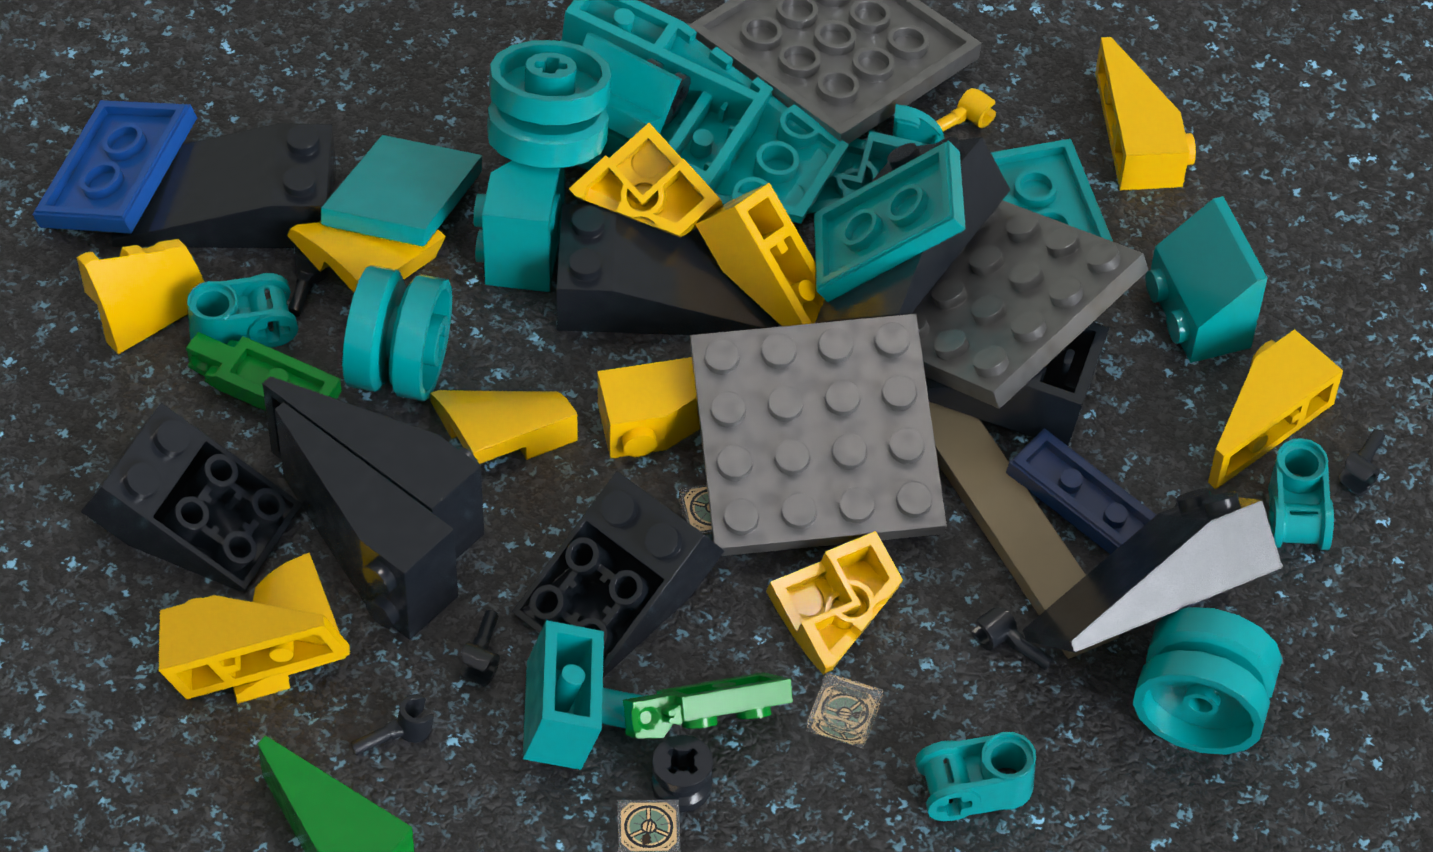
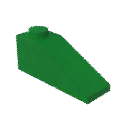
[258,735,414,852]

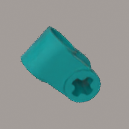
[187,273,298,347]
[1268,438,1334,550]
[915,732,1036,822]

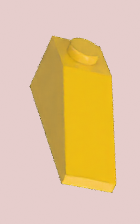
[1095,37,1196,191]
[695,183,824,326]
[1208,329,1343,489]
[597,357,700,459]
[159,595,350,700]

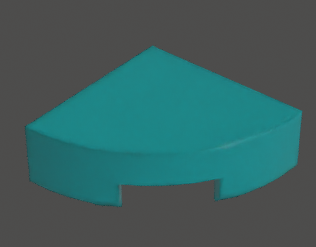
[893,104,945,145]

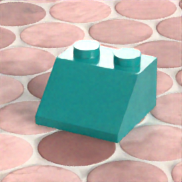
[473,161,566,292]
[1145,196,1268,363]

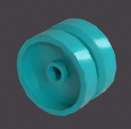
[487,40,612,168]
[342,265,452,401]
[1133,607,1283,755]

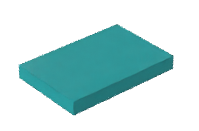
[321,135,482,247]
[991,139,1113,242]
[814,141,966,302]

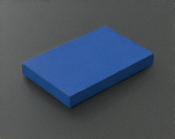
[32,100,197,233]

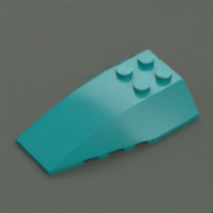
[560,0,849,224]

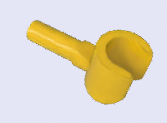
[936,88,996,131]

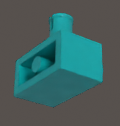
[523,620,647,770]

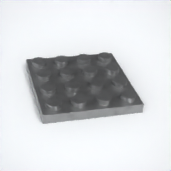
[689,0,982,144]
[911,200,1148,409]
[690,314,947,556]

